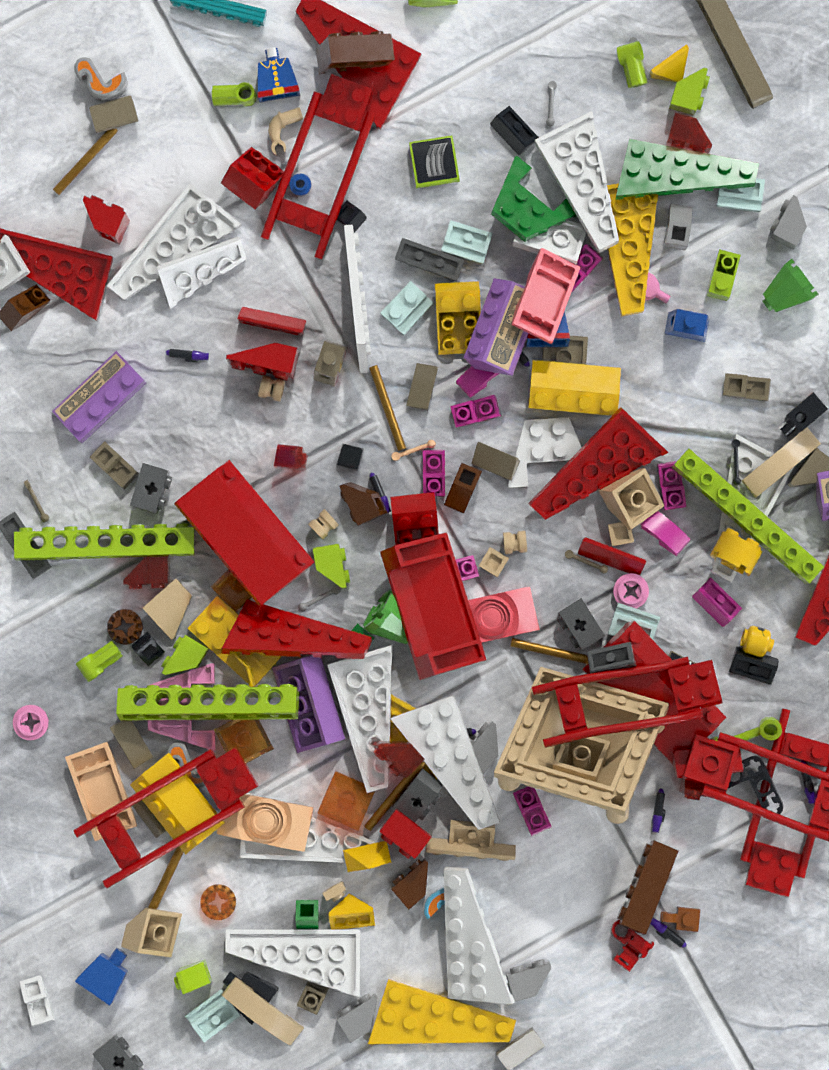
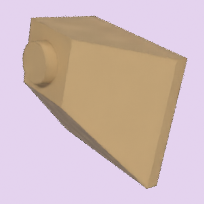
[599,468,664,530]
[121,908,182,957]

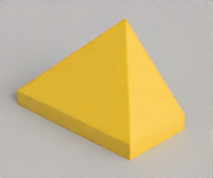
[650,44,689,82]
[343,841,391,872]
[329,893,375,930]

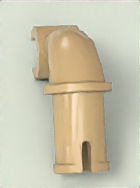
[268,107,303,156]

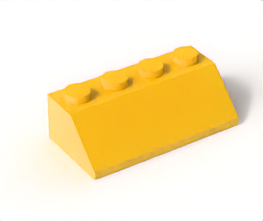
[528,360,621,416]
[130,753,225,855]

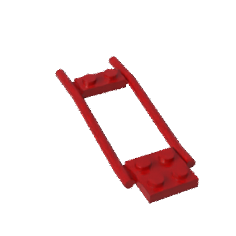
[261,74,376,259]
[532,656,723,748]
[740,708,829,897]
[683,732,829,842]
[73,747,259,889]

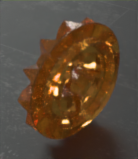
[200,884,236,920]

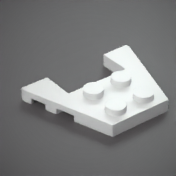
[508,417,582,488]

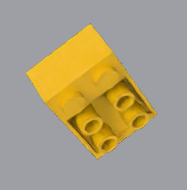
[435,281,481,355]

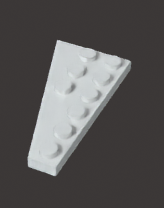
[534,111,619,253]
[107,184,242,301]
[344,225,371,373]
[328,645,392,793]
[390,695,500,830]
[240,792,375,863]
[444,867,515,1005]
[225,930,360,998]

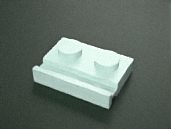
[716,178,765,212]
[441,220,493,265]
[380,281,434,335]
[608,603,661,639]
[185,989,241,1042]

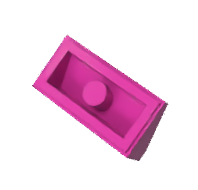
[692,577,742,627]

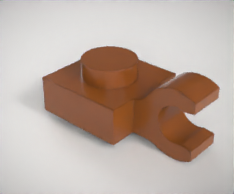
[660,906,701,932]

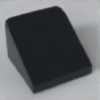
[337,200,367,233]
[337,444,364,471]
[131,632,165,666]

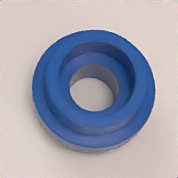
[289,173,311,196]

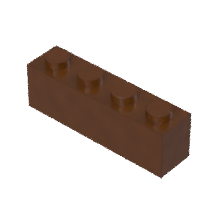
[617,840,679,935]

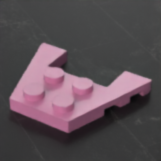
[147,663,216,751]

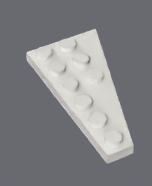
[711,434,794,583]

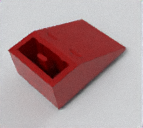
[226,342,299,381]

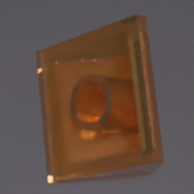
[210,569,252,612]
[214,720,274,763]

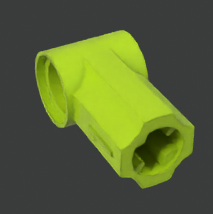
[617,41,647,88]
[212,82,257,107]
[76,641,123,682]

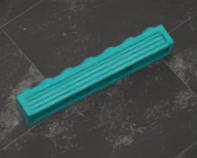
[170,0,267,27]

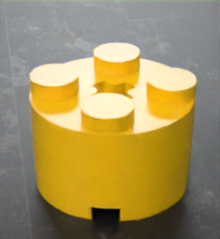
[710,528,762,576]

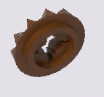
[107,609,143,645]

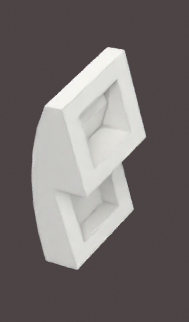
[19,975,55,1027]

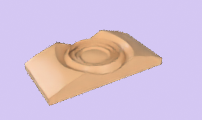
[65,742,137,841]
[217,794,314,852]

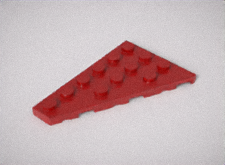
[296,0,422,130]

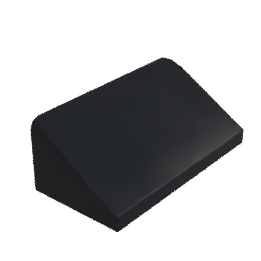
[490,106,539,155]
[729,646,779,685]

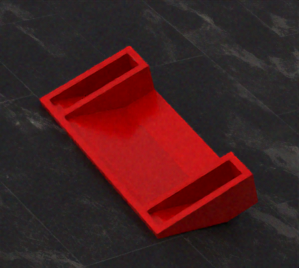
[174,460,315,607]
[380,532,487,680]
[582,621,727,765]

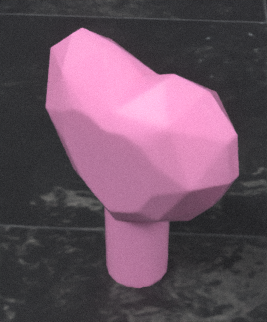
[645,272,671,304]

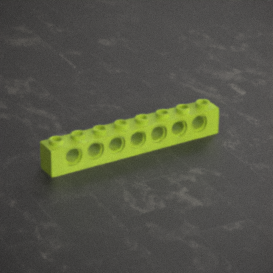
[672,448,824,584]
[14,523,195,561]
[116,684,299,721]

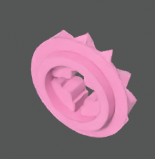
[613,573,649,608]
[13,705,49,740]

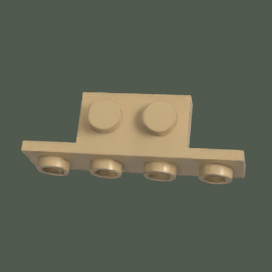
[426,820,516,861]

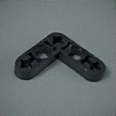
[703,756,784,814]

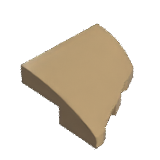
[143,579,192,640]

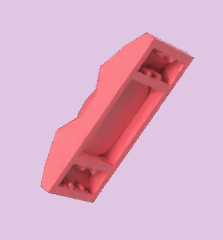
[511,248,581,344]
[468,587,540,643]

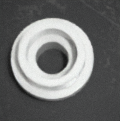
[194,197,217,220]

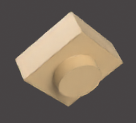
[607,522,634,547]
[479,547,509,577]
[322,881,347,902]

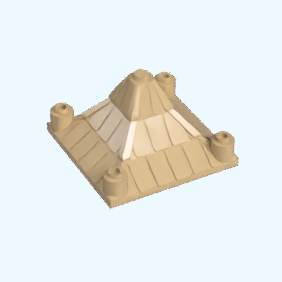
[494,667,669,824]

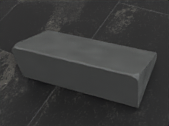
[587,642,637,673]

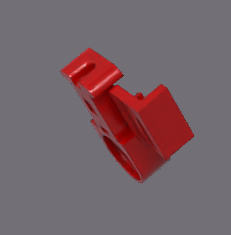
[611,920,654,972]

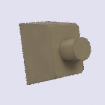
[314,340,348,387]

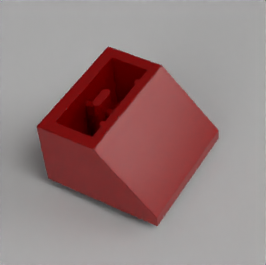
[221,147,284,210]
[83,195,130,245]
[390,492,439,545]
[379,809,432,859]

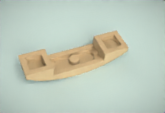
[742,427,821,498]
[221,977,304,1045]

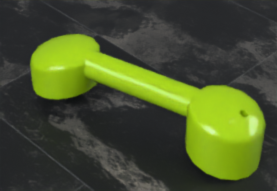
[711,717,782,741]

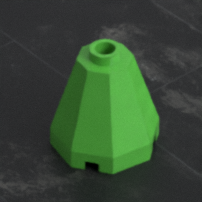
[762,259,819,312]
[363,589,408,644]

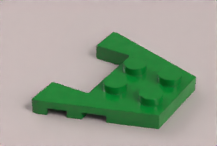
[491,156,577,242]

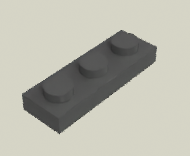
[395,238,465,282]
[0,512,52,580]

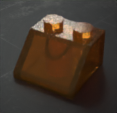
[317,771,375,831]

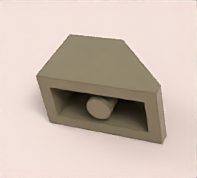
[787,448,829,487]

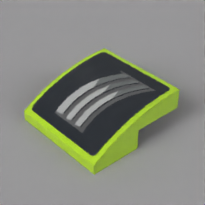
[409,135,460,189]

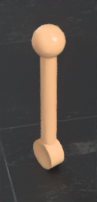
[391,440,436,461]

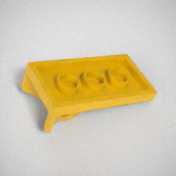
[187,596,282,687]

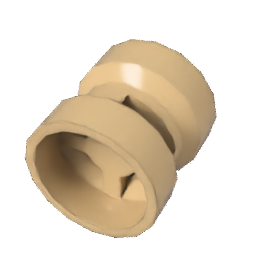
[258,375,285,402]
[308,509,339,540]
[503,531,527,554]

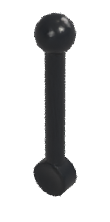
[731,439,741,486]

